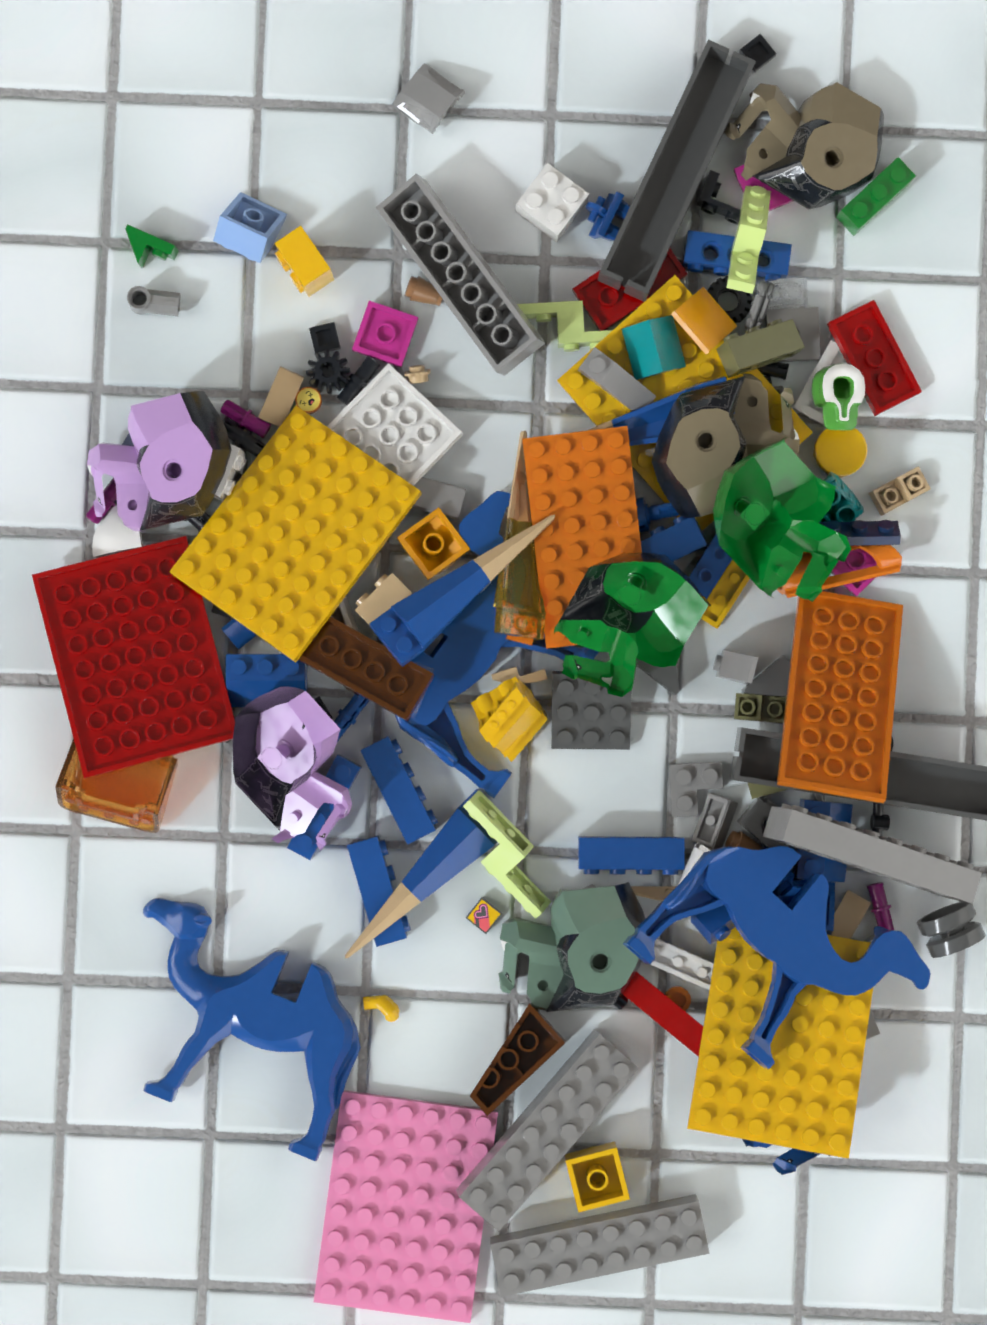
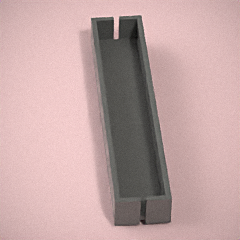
[598,39,756,302]
[730,727,987,821]

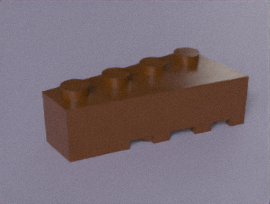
[470,1003,567,1116]

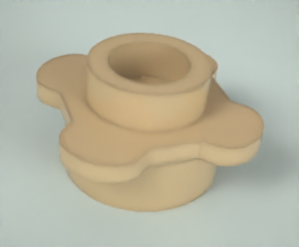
[404,365,430,384]

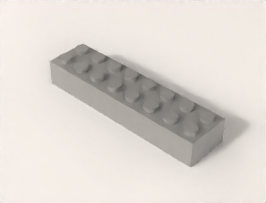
[376,174,545,376]
[762,803,982,904]
[456,1029,639,1232]
[490,1194,710,1297]

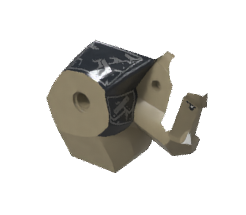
[723,82,884,209]
[652,374,800,518]

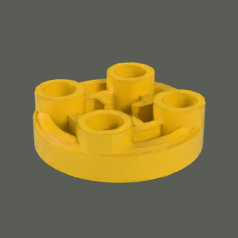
[813,428,867,478]

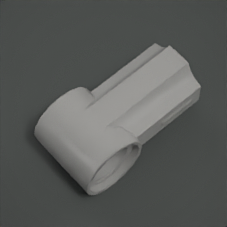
[127,286,181,317]

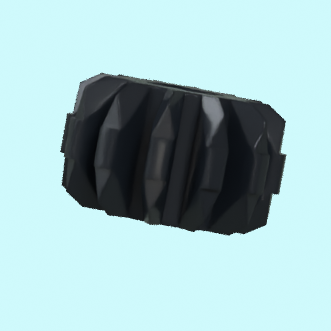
[306,349,351,394]

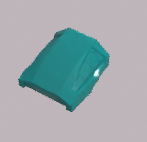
[820,471,864,522]

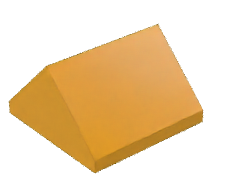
[397,507,470,580]

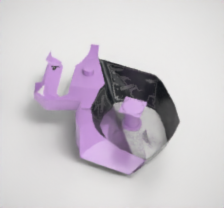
[87,391,232,532]
[233,687,352,853]

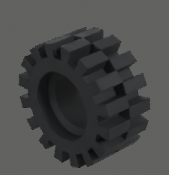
[707,276,753,324]

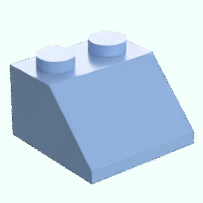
[213,192,287,263]

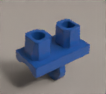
[585,192,630,241]

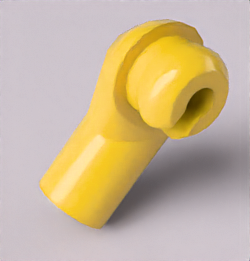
[363,995,400,1022]

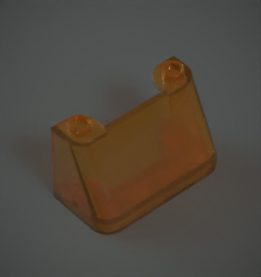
[55,738,178,833]

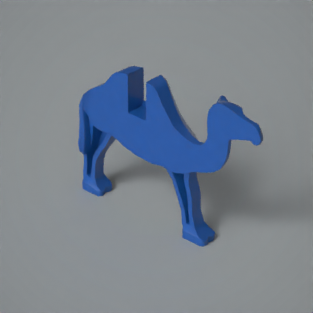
[395,491,599,798]
[623,846,931,1069]
[143,898,361,1161]

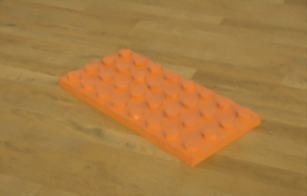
[522,426,642,649]
[777,591,903,803]

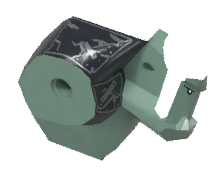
[498,882,646,1012]

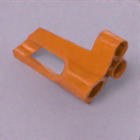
[777,545,902,598]

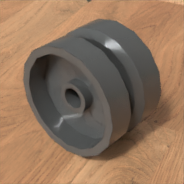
[917,901,986,958]

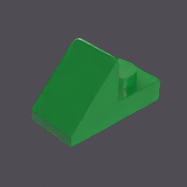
[125,224,179,268]

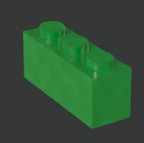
[836,157,916,236]

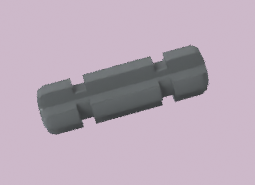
[745,281,775,330]

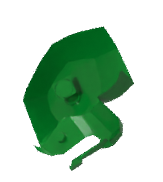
[713,437,851,602]

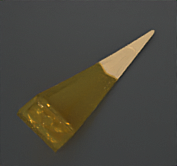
[493,430,546,640]

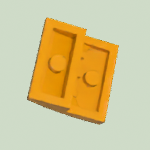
[671,287,737,354]

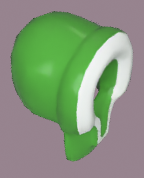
[812,363,865,430]

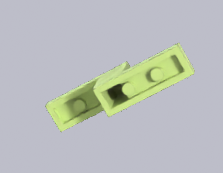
[726,185,771,294]
[517,300,613,352]
[463,790,551,919]

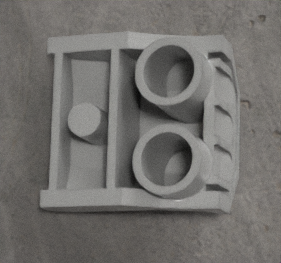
[392,63,465,134]

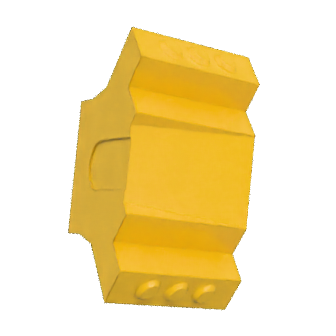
[471,676,548,762]

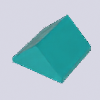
[621,315,686,380]

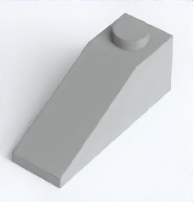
[578,347,656,411]

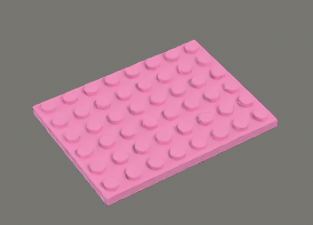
[314,1090,498,1323]

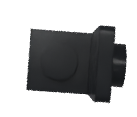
[697,170,741,224]

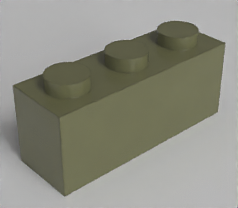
[716,319,805,378]

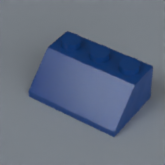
[226,654,308,707]
[793,799,853,882]

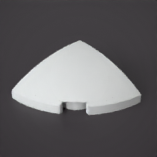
[92,504,143,558]

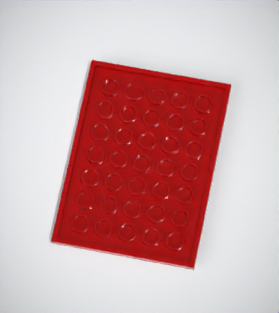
[32,536,235,779]

